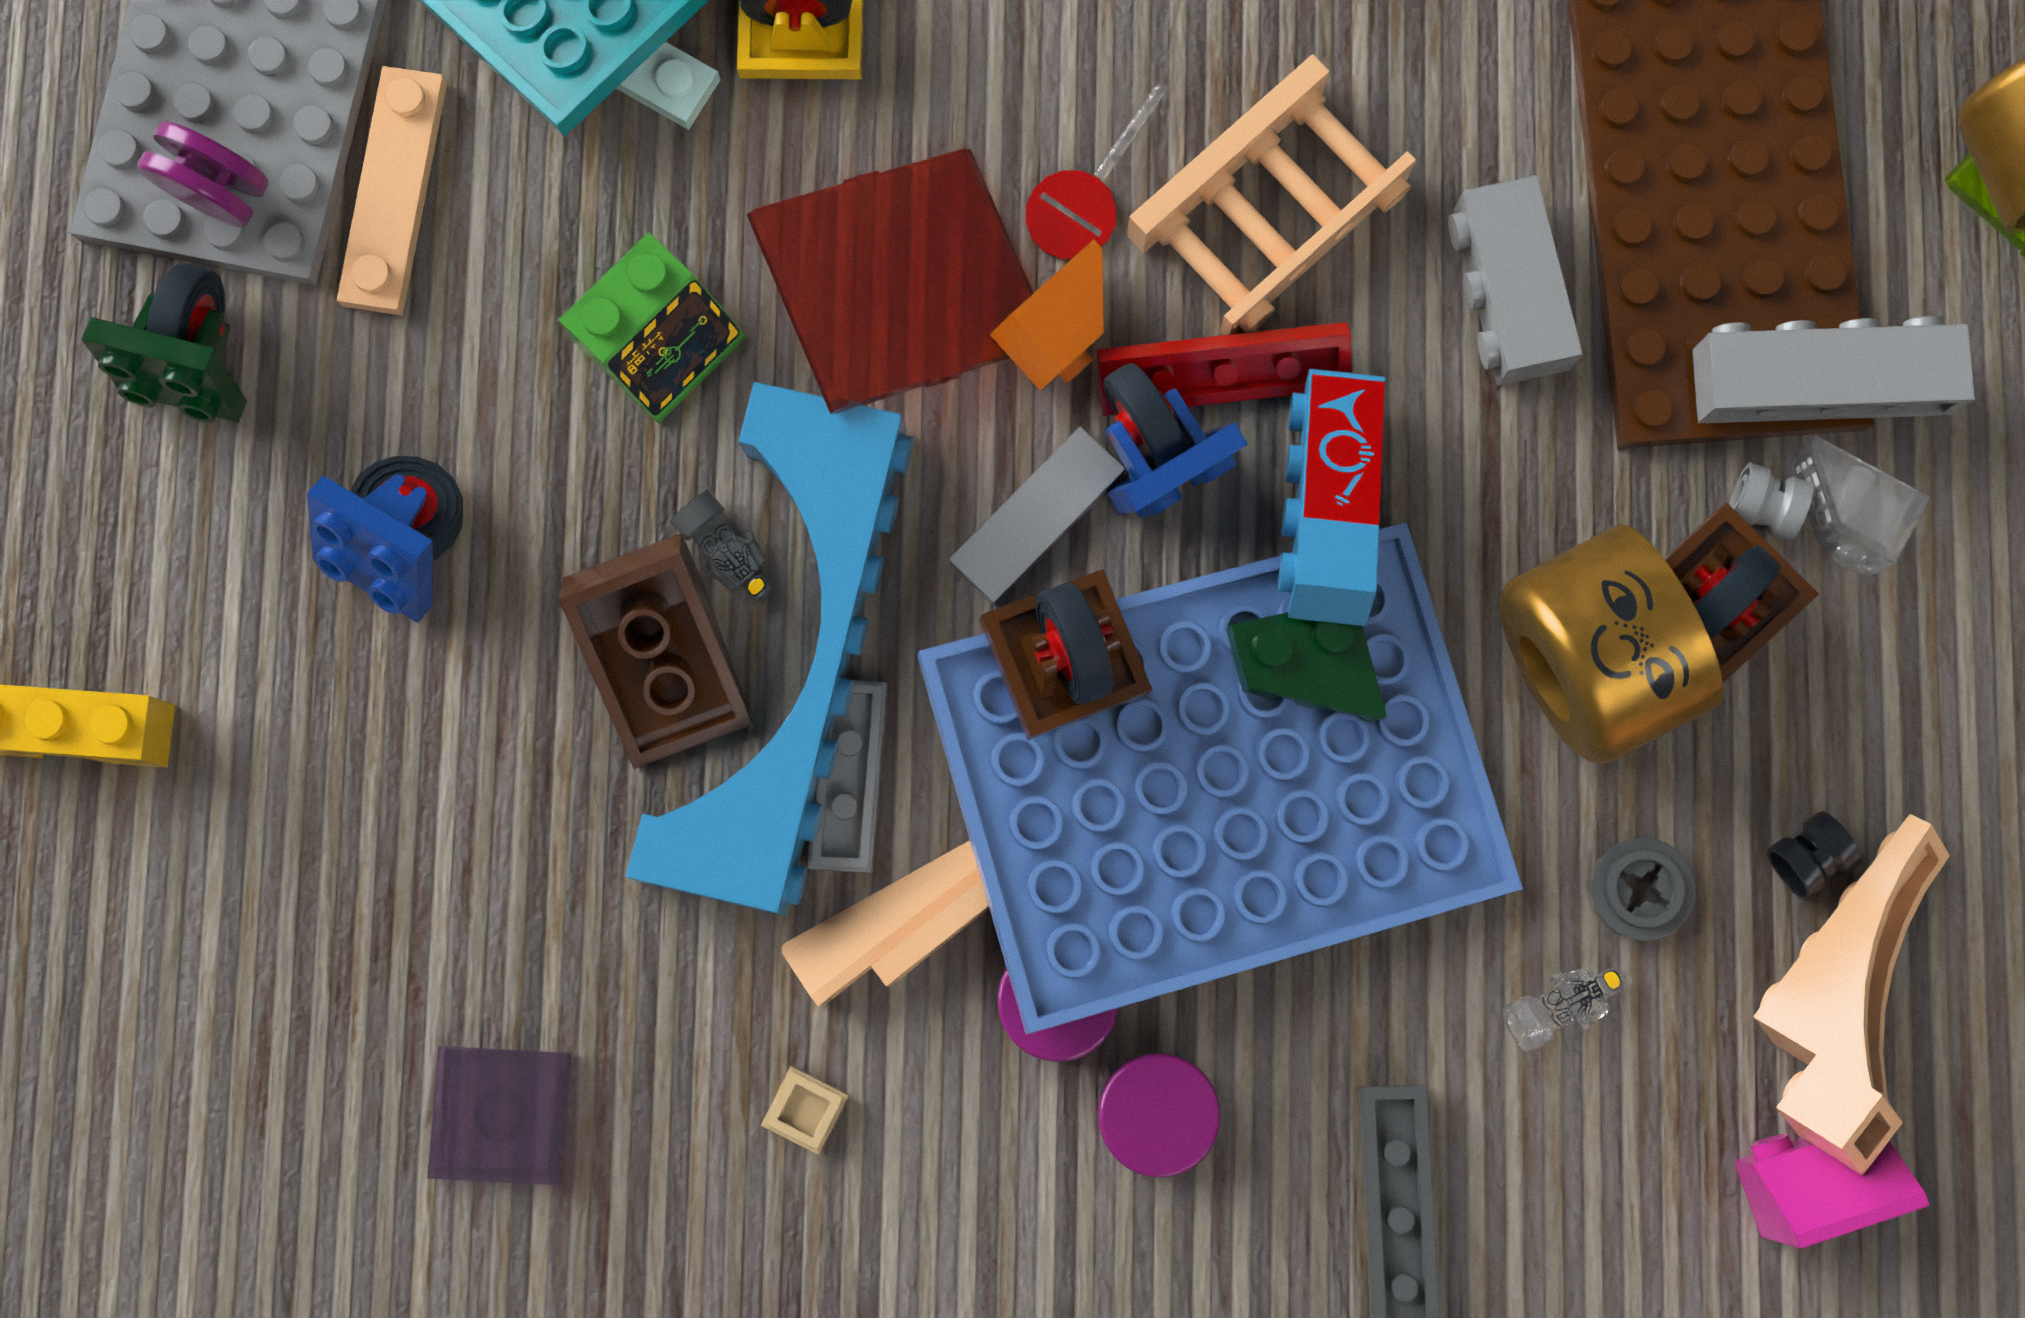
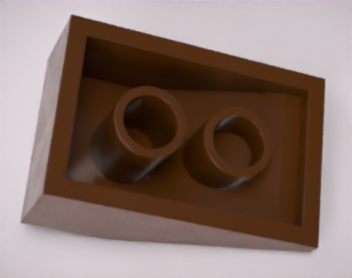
[558,533,753,769]

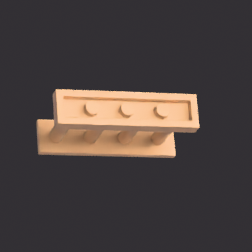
[1127,54,1416,335]

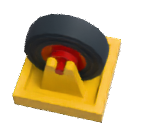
[737,0,864,80]

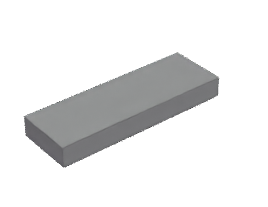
[949,426,1125,606]
[807,680,888,874]

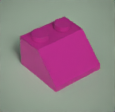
[1734,1134,1930,1249]

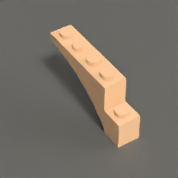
[1753,814,1950,1176]

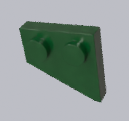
[1226,612,1387,723]

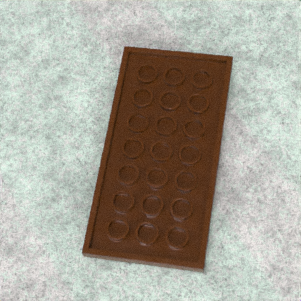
[1568,0,1874,449]

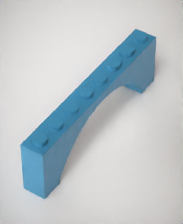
[626,382,914,917]

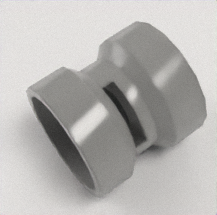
[1729,462,1814,542]

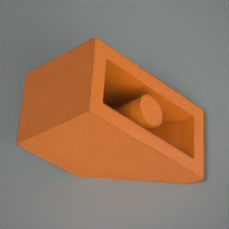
[990,240,1104,390]

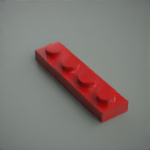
[1096,322,1351,416]

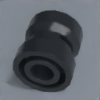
[1767,811,1862,901]

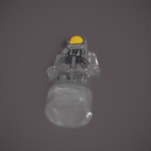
[1503,967,1626,1053]

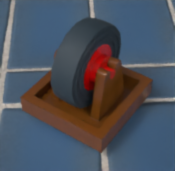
[1665,501,1819,683]
[979,569,1153,741]

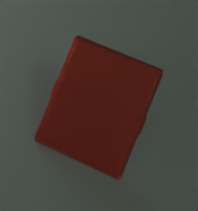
[746,148,1033,414]

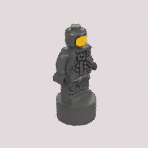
[670,490,773,601]

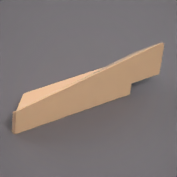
[782,840,990,1007]

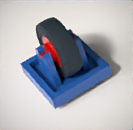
[1103,363,1248,518]
[307,456,463,623]

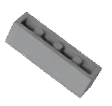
[1692,316,1975,423]

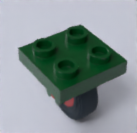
[81,263,247,423]

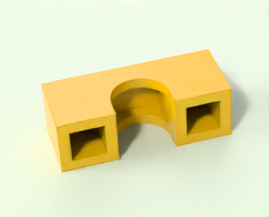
[0,685,175,768]

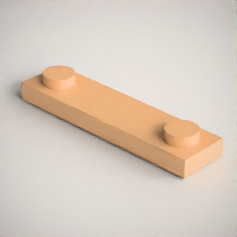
[336,66,448,316]

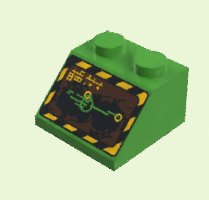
[558,232,746,424]

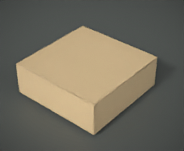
[761,1066,850,1155]

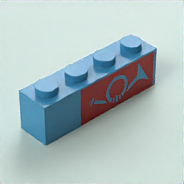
[1278,369,1385,626]

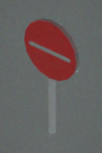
[1025,84,1167,260]

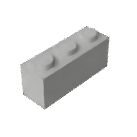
[1448,175,1583,386]

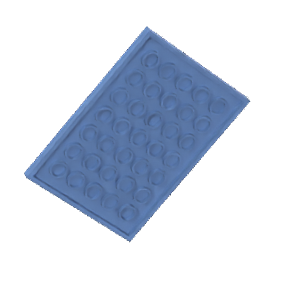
[917,522,1523,1035]

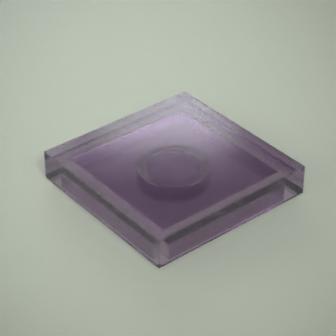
[427,1046,572,1185]

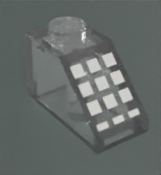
[1791,435,1930,574]

